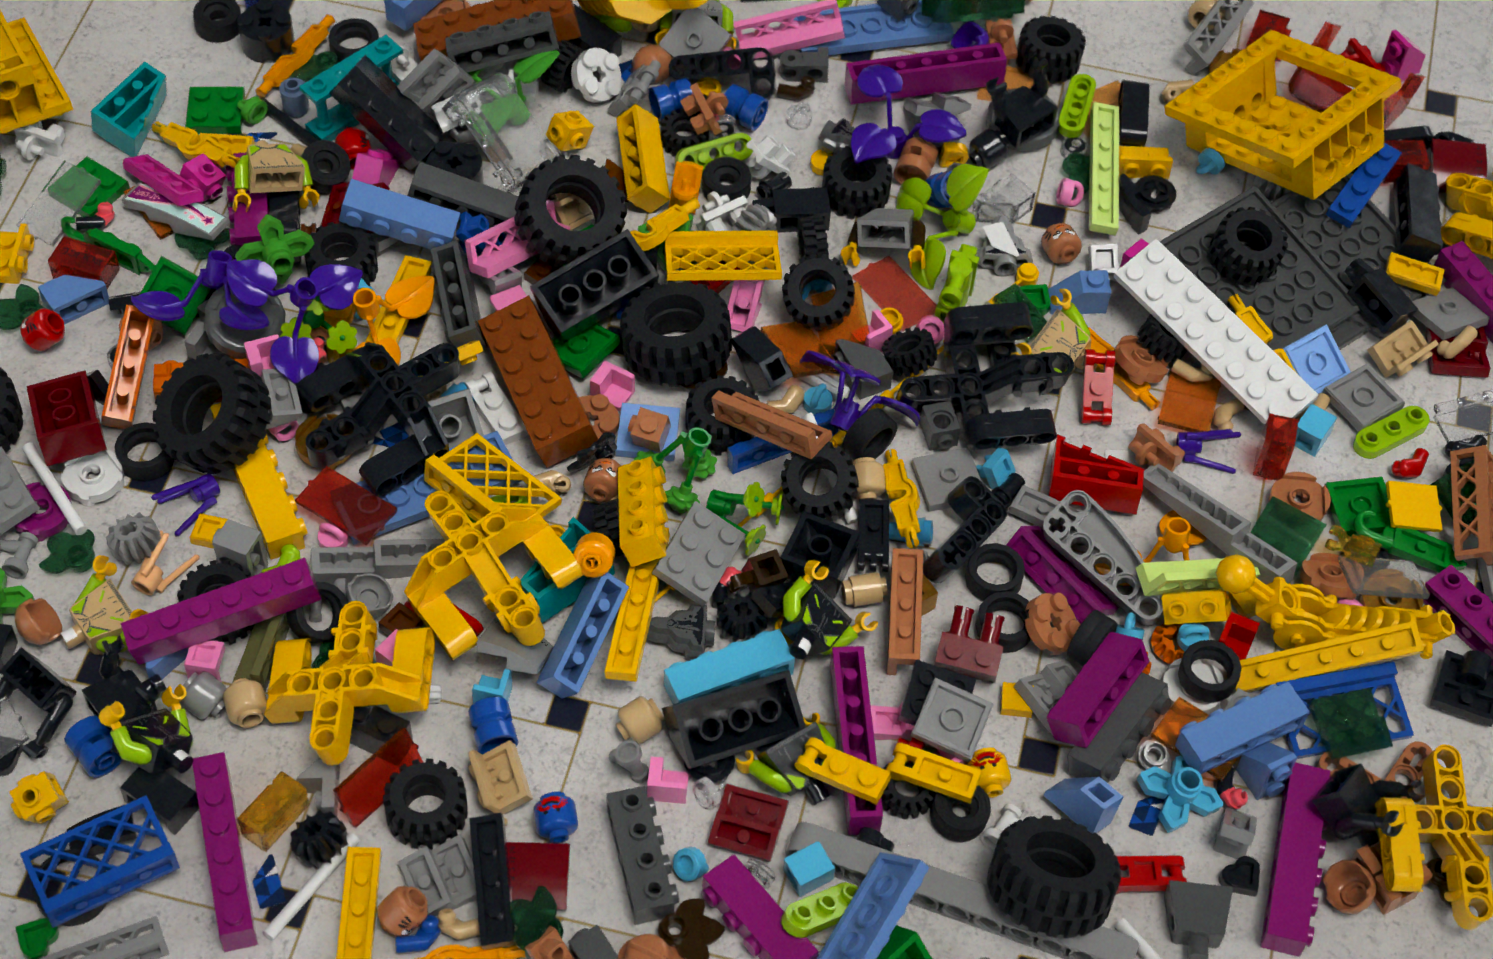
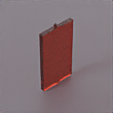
[852,256,937,332]
[295,466,397,545]
[333,727,424,828]

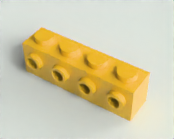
[616,104,670,214]
[618,456,669,567]

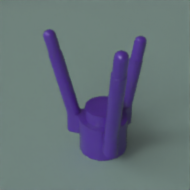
[1176,429,1241,474]
[151,473,220,536]

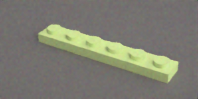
[1089,102,1119,235]

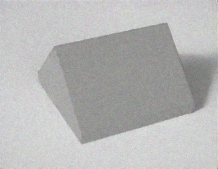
[413,388,484,448]

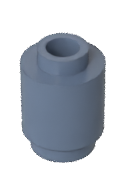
[279,78,309,118]

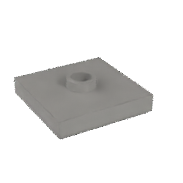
[659,7,733,75]
[1412,287,1489,340]
[1322,364,1405,432]
[912,447,981,511]
[910,677,994,762]

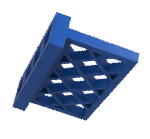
[1276,661,1414,759]
[20,795,180,928]

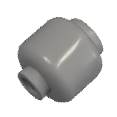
[180,672,227,719]

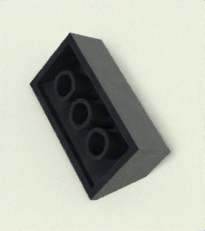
[329,55,445,171]
[530,229,659,344]
[662,670,806,769]

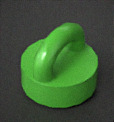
[237,97,268,125]

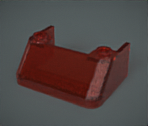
[1288,21,1425,130]

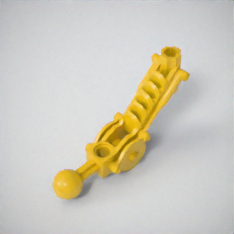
[1216,554,1455,659]

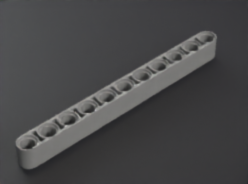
[786,822,1139,959]

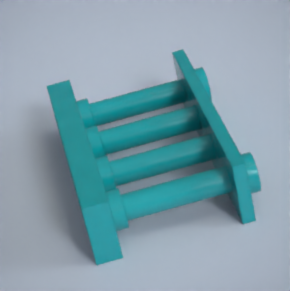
[299,35,403,141]

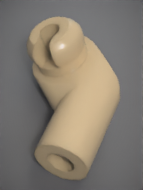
[1162,79,1194,103]
[1171,359,1214,382]

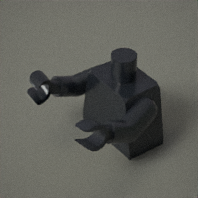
[986,54,1058,149]
[82,636,167,731]
[0,647,77,758]
[1312,763,1425,847]

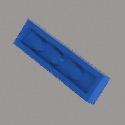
[1326,142,1402,229]
[728,409,838,474]

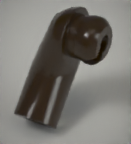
[777,76,815,100]

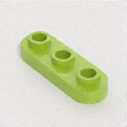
[1058,74,1096,138]
[675,133,753,170]
[1353,406,1430,459]
[781,882,858,938]

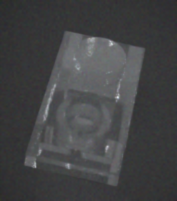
[972,174,1036,224]

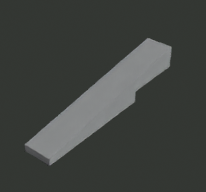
[1143,463,1297,585]
[310,539,445,584]

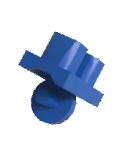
[456,211,506,256]

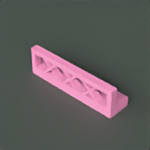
[733,0,845,59]
[465,200,570,278]

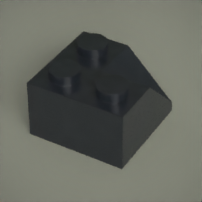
[780,511,860,598]

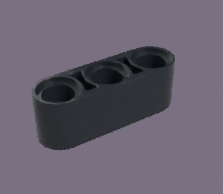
[1118,80,1150,147]

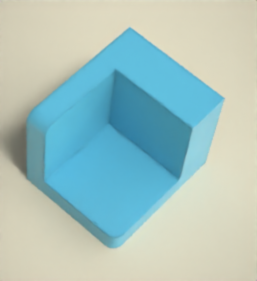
[1289,404,1337,457]
[472,669,513,704]
[784,842,835,897]

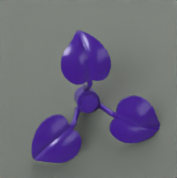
[851,65,967,164]
[131,250,270,330]
[226,259,363,384]
[800,350,920,432]

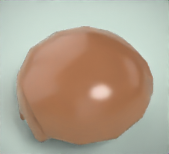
[631,45,672,83]
[15,598,62,645]
[1323,860,1376,914]

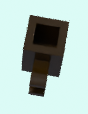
[727,549,788,594]

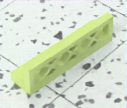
[1135,558,1260,596]

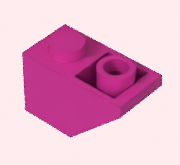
[1381,29,1426,82]
[352,148,401,186]

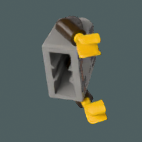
[840,208,926,269]

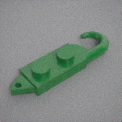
[60,216,156,275]
[1354,510,1467,573]

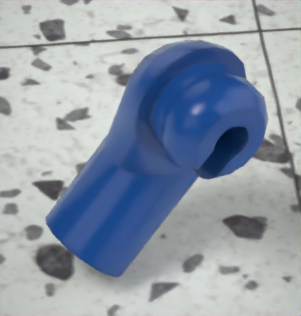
[396,915,441,953]

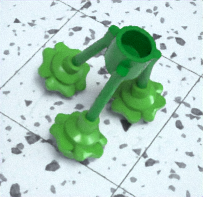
[633,427,717,513]

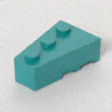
[91,61,167,157]
[520,517,615,623]

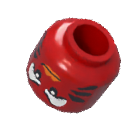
[335,127,372,169]
[20,308,65,351]

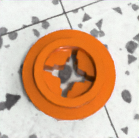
[1151,622,1185,664]

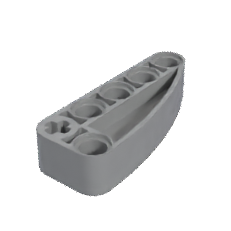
[1043,490,1163,626]

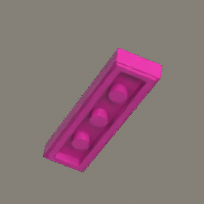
[123,154,204,206]

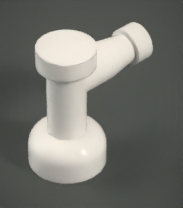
[981,803,1022,851]

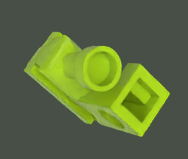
[935,244,980,324]

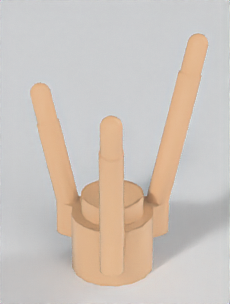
[131,530,199,596]

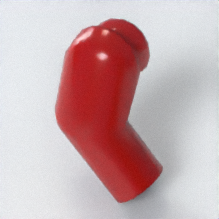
[1391,448,1429,478]

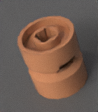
[894,137,938,185]

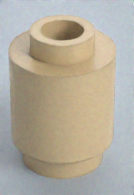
[841,572,888,607]

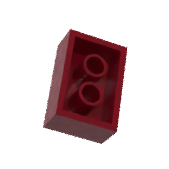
[26,370,107,466]

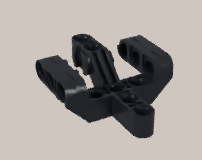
[896,302,1074,451]
[296,342,460,497]

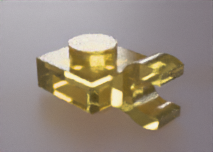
[1325,525,1382,567]

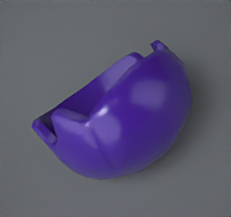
[951,21,989,49]

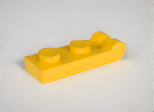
[794,737,891,805]
[886,743,982,804]

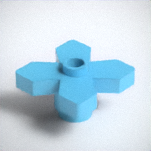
[1137,755,1224,833]

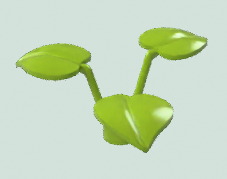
[896,164,989,290]

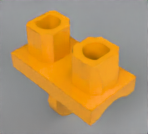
[668,161,703,214]

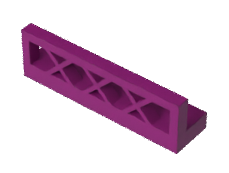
[1006,526,1119,624]

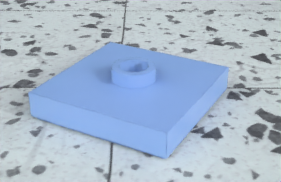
[1282,325,1351,394]
[616,403,680,461]

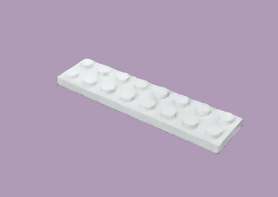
[1114,239,1319,435]

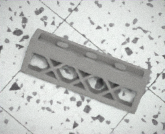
[1183,0,1254,75]
[39,916,170,959]

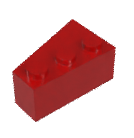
[1048,434,1144,515]

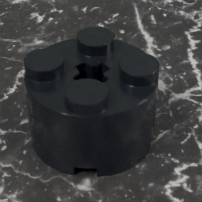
[237,0,295,63]
[427,141,484,184]

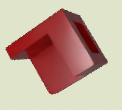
[1218,611,1260,660]

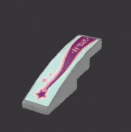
[121,182,231,240]

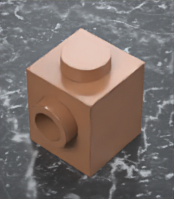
[628,407,671,453]

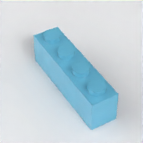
[664,628,795,704]

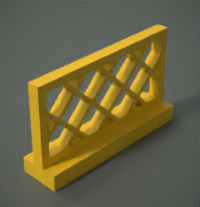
[665,230,782,281]
[424,433,562,521]

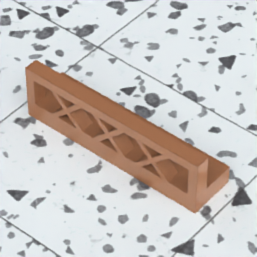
[711,390,832,459]
[1450,445,1493,566]
[887,548,923,675]

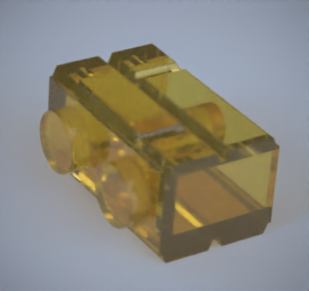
[237,771,310,852]

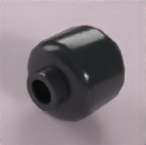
[968,129,1010,169]

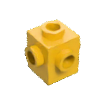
[545,110,594,151]
[9,771,69,824]

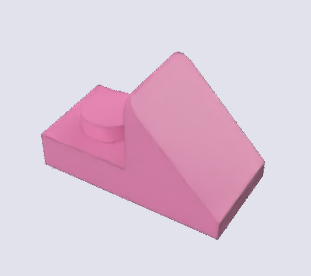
[728,280,765,332]

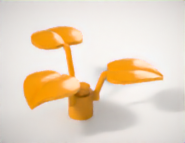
[320,276,435,366]
[1094,510,1229,599]

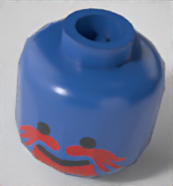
[534,792,578,843]

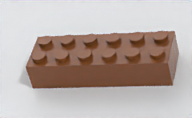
[413,0,581,61]
[478,295,598,468]

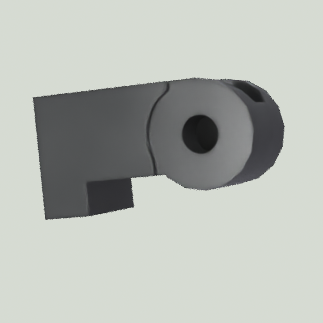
[779,47,828,83]

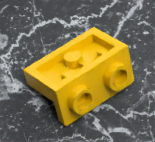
[1119,146,1173,179]
[0,223,34,284]
[1161,589,1232,625]

